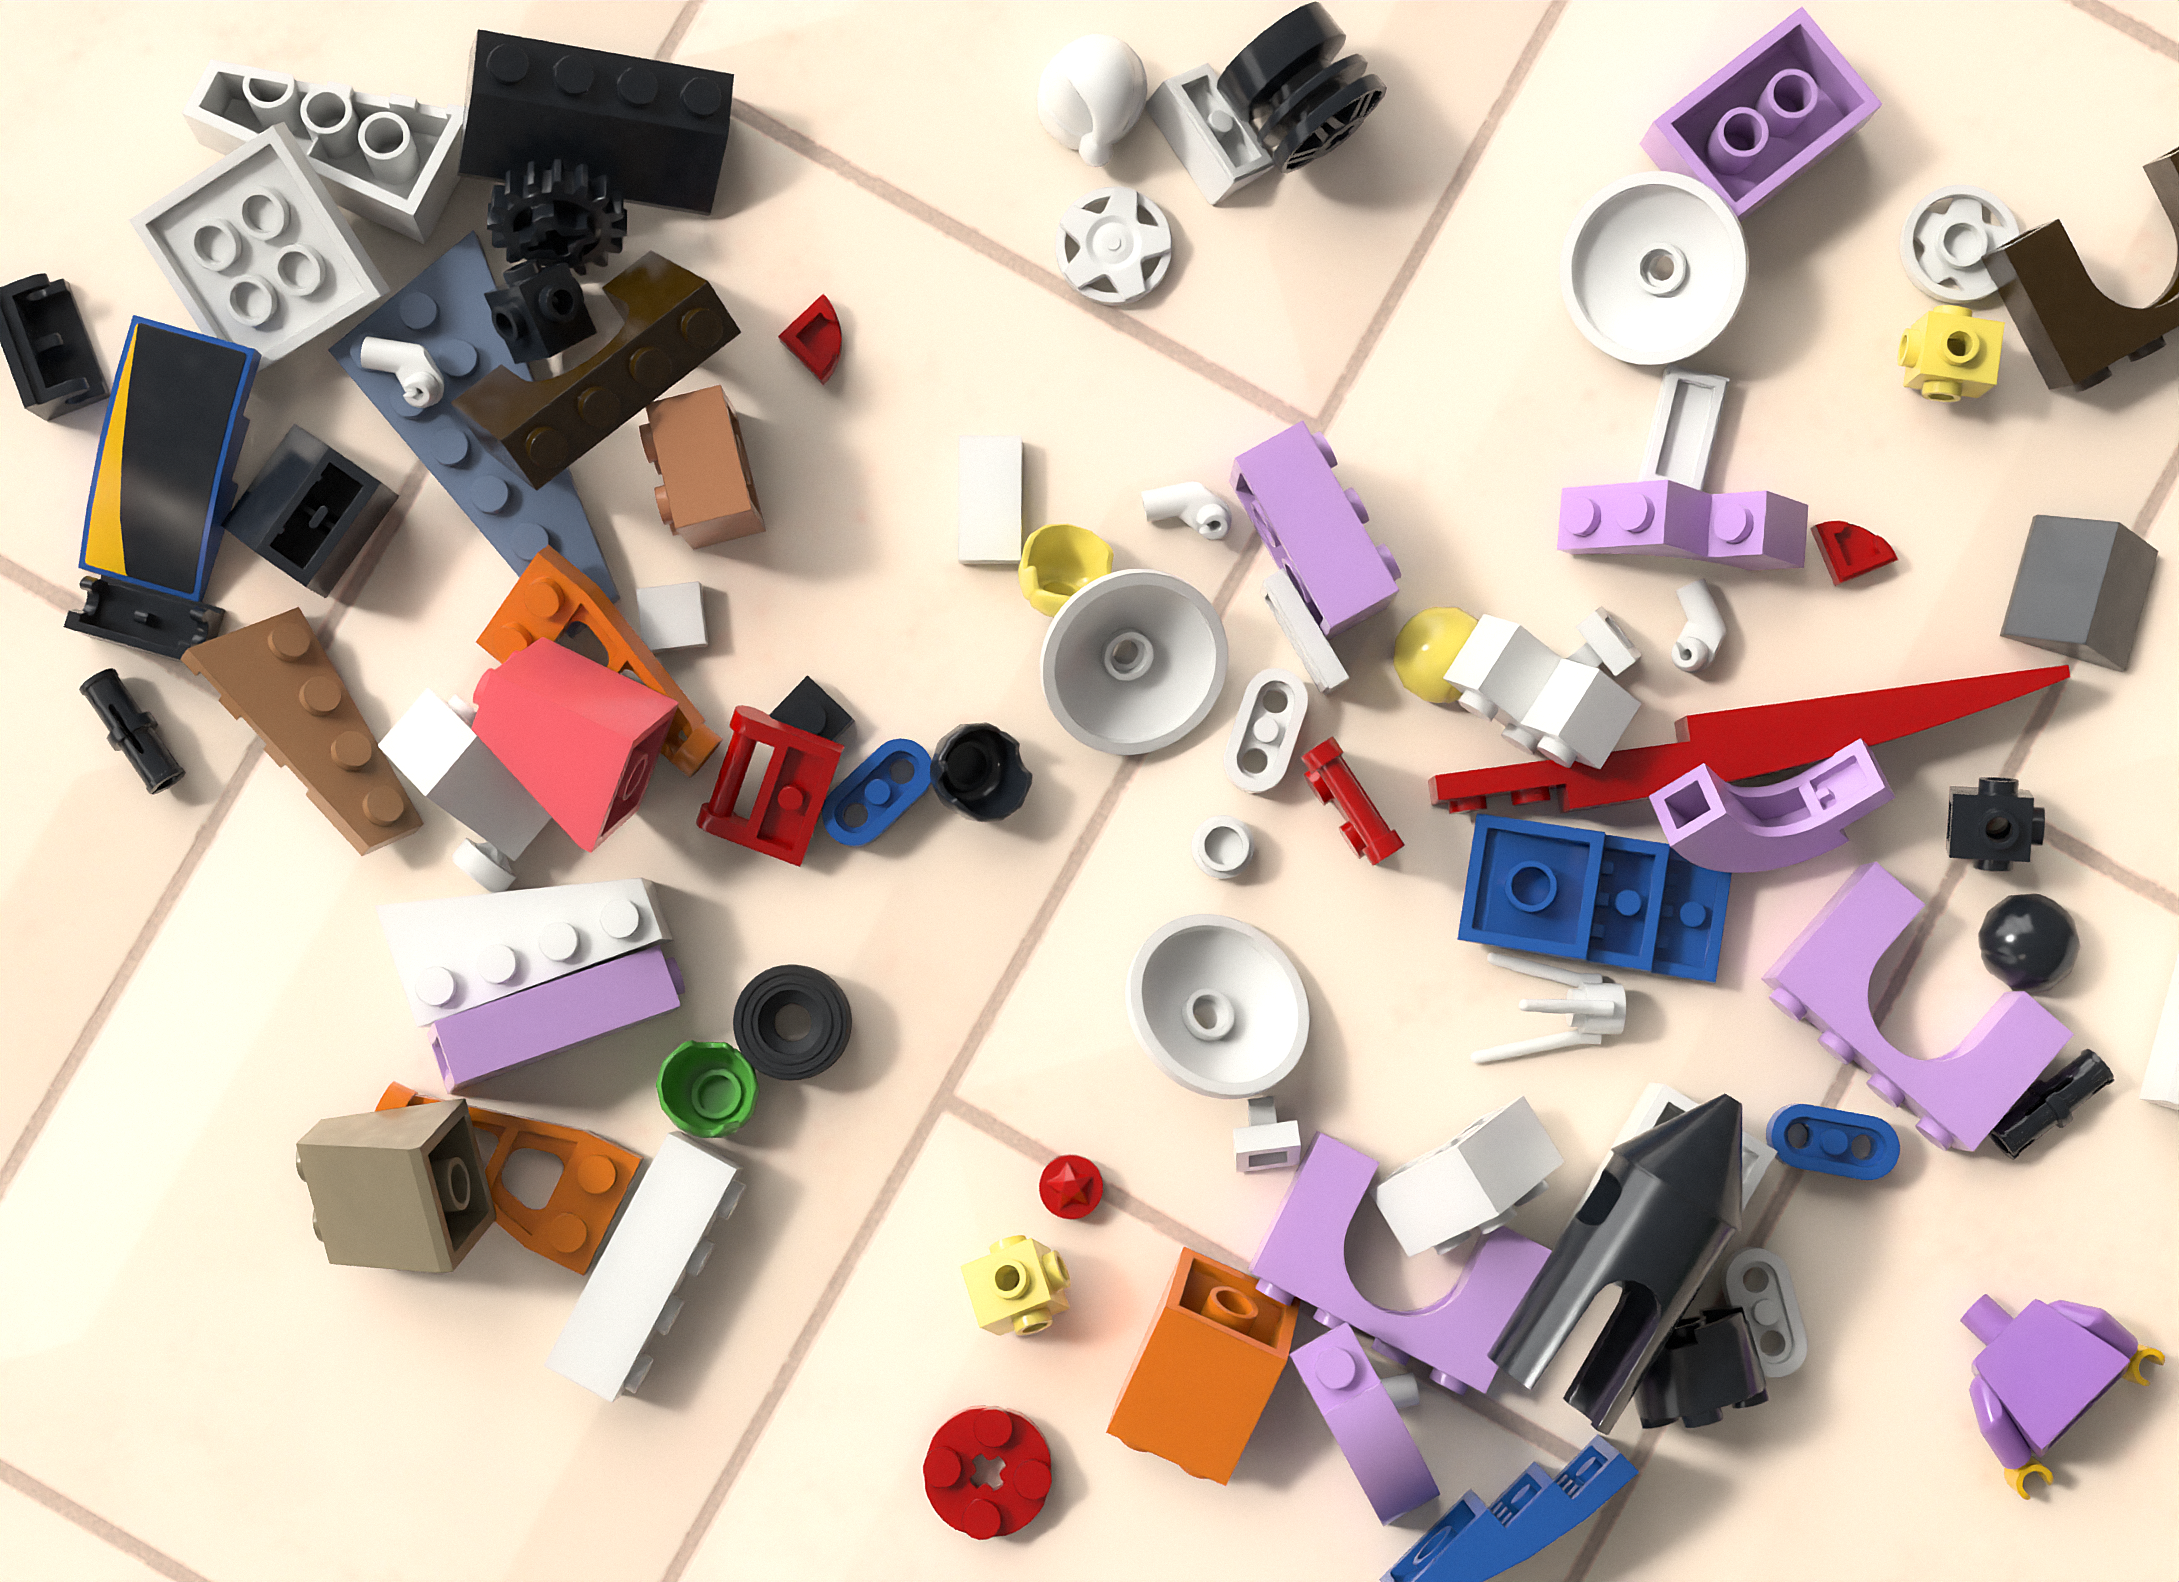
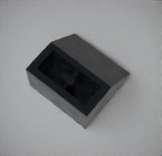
[220,423,399,598]

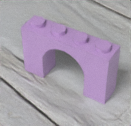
[1761,862,2074,1151]
[1248,1131,1552,1396]

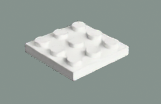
[128,122,391,374]

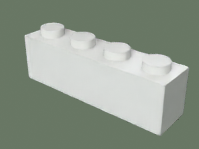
[543,1131,746,1403]

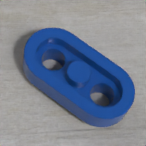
[822,738,932,847]
[1766,1103,1900,1180]

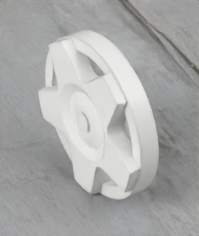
[1899,184,2020,304]
[1055,186,1172,306]

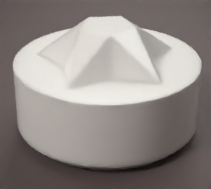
[452,838,517,893]

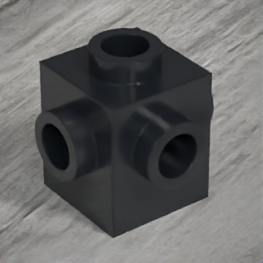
[484,258,597,364]
[1946,777,2045,871]

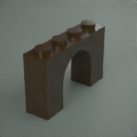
[1981,146,2179,393]
[451,250,742,491]

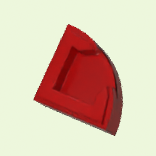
[778,294,842,385]
[1810,520,1899,586]

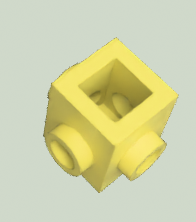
[1897,305,2005,402]
[960,1235,1071,1336]

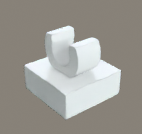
[1566,606,1642,677]
[1233,1096,1301,1173]

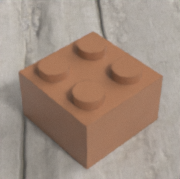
[639,385,766,550]

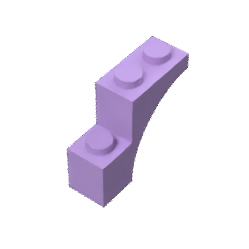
[1557,480,1809,571]

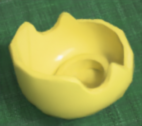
[1018,523,1114,618]
[1393,607,1480,703]

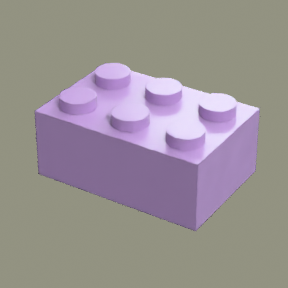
[1639,6,1882,223]
[1229,420,1401,641]

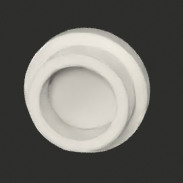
[1191,815,1255,879]

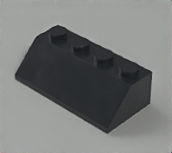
[457,29,734,216]

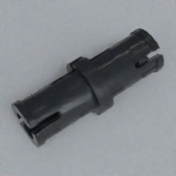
[79,668,186,795]
[1988,1049,2114,1160]

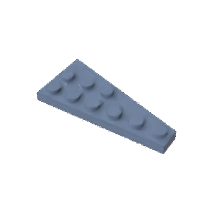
[328,230,620,638]

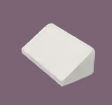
[1145,62,1275,205]

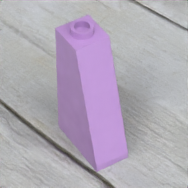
[427,945,685,1094]

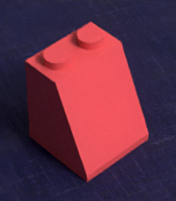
[471,637,679,853]

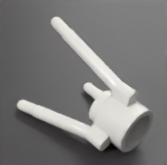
[1470,952,1626,1064]

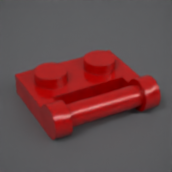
[696,705,845,867]
[1301,736,1405,866]

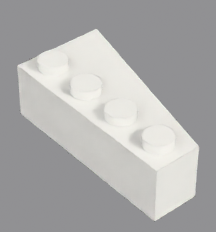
[181,59,464,245]
[374,877,674,1028]

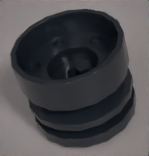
[1216,1,1387,174]

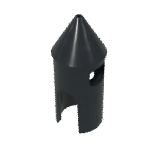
[1487,1093,1742,1435]

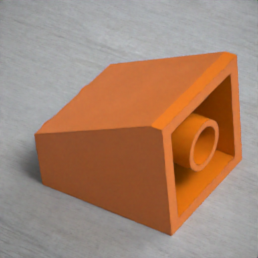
[1106,1247,1301,1486]

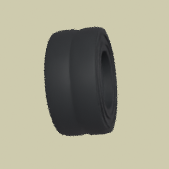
[733,964,852,1081]

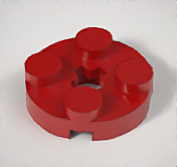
[923,1405,1052,1540]

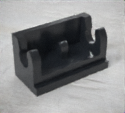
[0,273,110,421]
[63,575,225,663]

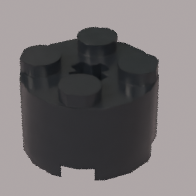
[1633,1305,1769,1429]

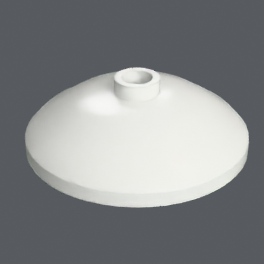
[1559,171,1749,365]
[1039,569,1228,755]
[1125,914,1310,1099]

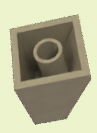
[296,1098,497,1273]

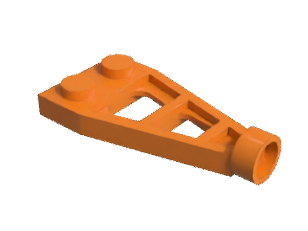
[476,545,723,778]
[375,1081,644,1276]

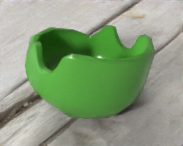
[656,1040,760,1138]

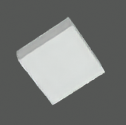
[636,581,709,653]

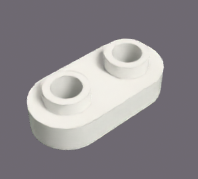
[1223,668,1308,793]
[1721,1247,1808,1378]

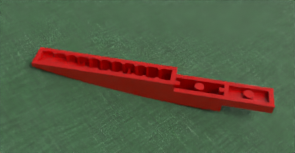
[1428,665,2071,814]

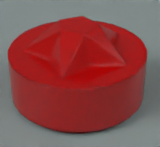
[1039,1154,1103,1220]

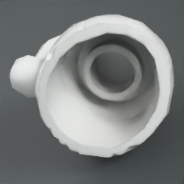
[1037,34,1147,167]

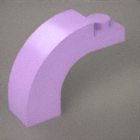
[1649,738,1895,873]
[1289,1322,1440,1527]

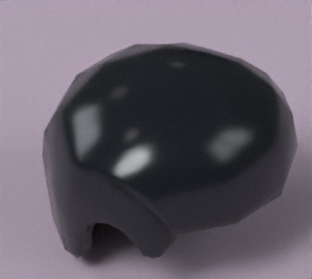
[930,722,1033,822]
[1978,893,2081,993]

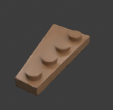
[180,607,424,856]

